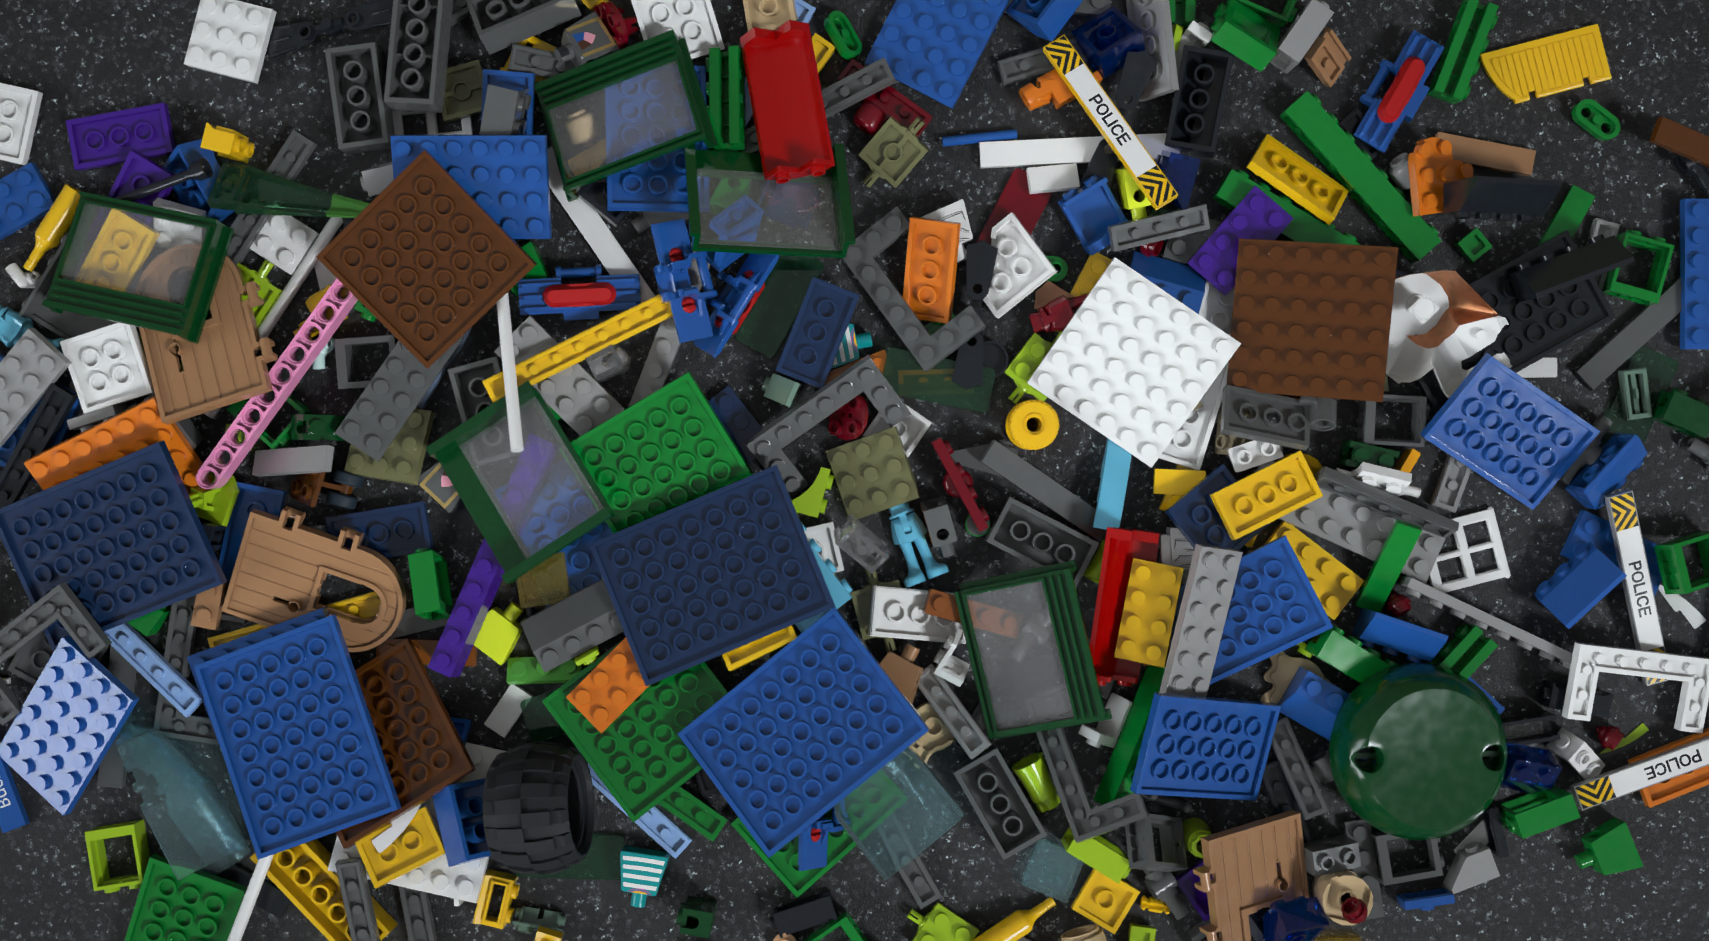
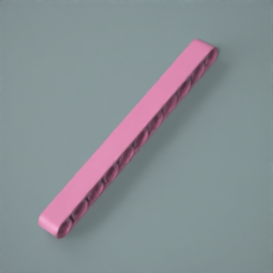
[196,278,358,489]

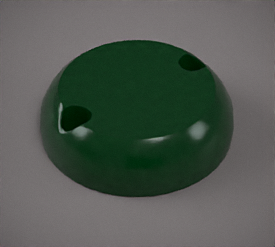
[1329,663,1507,840]

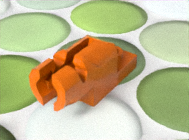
[1019,69,1103,111]

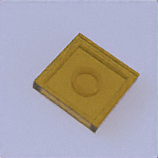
[517,552,571,608]

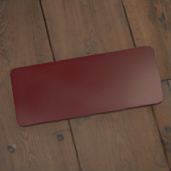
[976,168,1053,245]

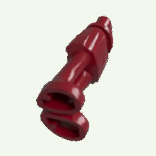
[1029,279,1099,333]

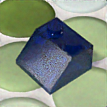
[1072,6,1145,79]
[1155,150,1201,209]
[1500,742,1562,793]
[1263,896,1330,941]

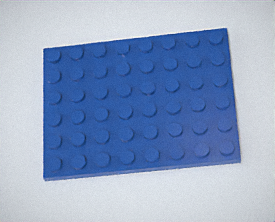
[678,607,930,858]
[194,614,401,860]

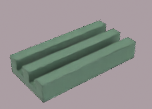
[1618,367,1652,420]

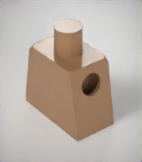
[880,643,923,704]

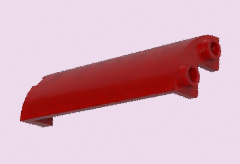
[740,20,835,184]
[1090,527,1160,686]

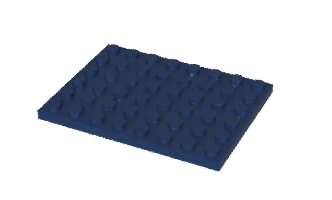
[0,441,227,652]
[589,465,836,686]

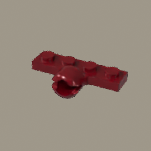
[837,58,932,137]
[931,437,990,532]

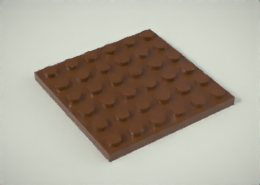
[316,150,537,369]
[1227,238,1398,402]
[336,638,476,849]

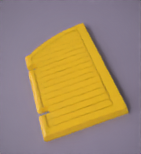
[1479,24,1612,104]

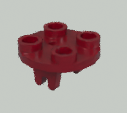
[594,0,639,50]
[828,394,868,440]

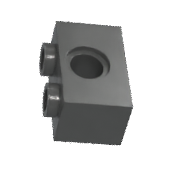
[1304,835,1361,877]

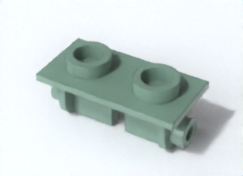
[512,906,567,935]

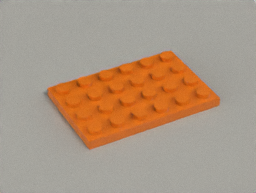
[24,396,214,494]

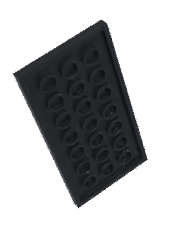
[1414,230,1616,415]

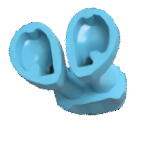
[0,305,66,355]
[889,502,949,588]

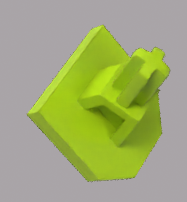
[188,471,239,527]

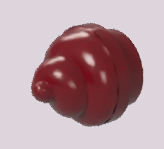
[1138,240,1163,257]
[1386,591,1412,618]
[1596,725,1625,751]
[1341,897,1368,924]

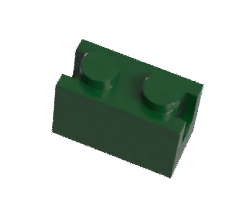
[1649,388,1709,438]
[291,414,346,441]
[1337,441,1400,469]
[676,896,717,938]

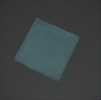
[1020,839,1084,903]

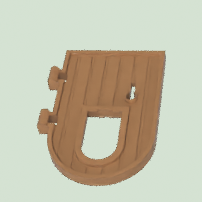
[135,244,278,425]
[222,506,406,652]
[1193,810,1312,941]

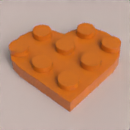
[1408,137,1474,217]

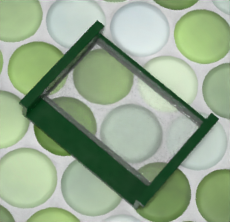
[534,29,718,202]
[684,143,856,258]
[42,191,234,344]
[426,381,616,585]
[954,560,1112,739]

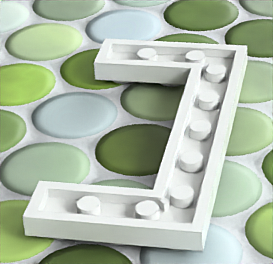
[1562,642,1709,733]

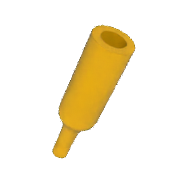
[23,184,81,272]
[972,896,1056,941]

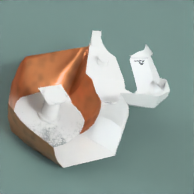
[1386,270,1512,398]

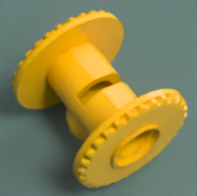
[1005,400,1059,450]

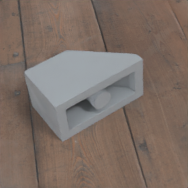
[1443,842,1500,894]

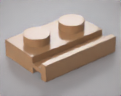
[1304,27,1351,88]

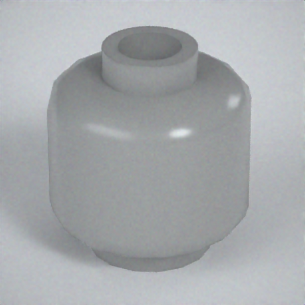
[1388,152,1410,190]

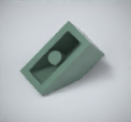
[761,373,801,408]

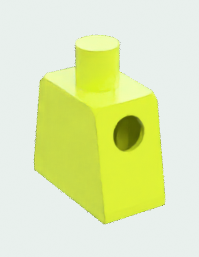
[1115,167,1151,220]
[474,602,524,665]

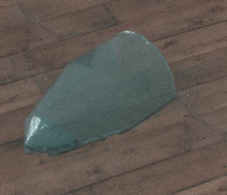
[116,724,251,881]
[834,747,966,880]

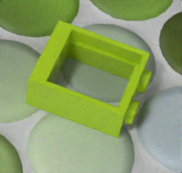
[84,819,150,893]
[1061,826,1131,884]

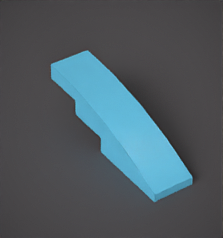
[1093,438,1132,530]

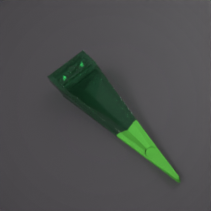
[207,162,370,218]

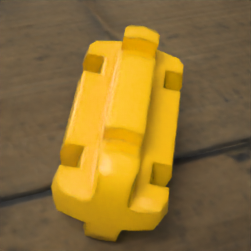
[1140,895,1170,914]

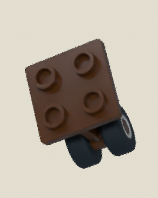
[290,468,364,509]

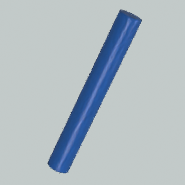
[942,129,1017,147]

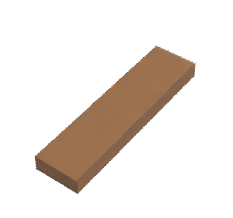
[1435,132,1536,176]

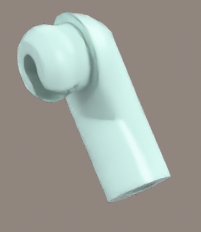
[312,337,335,370]

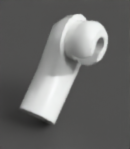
[5,263,40,289]

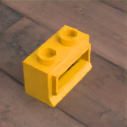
[200,123,254,164]
[473,869,520,929]

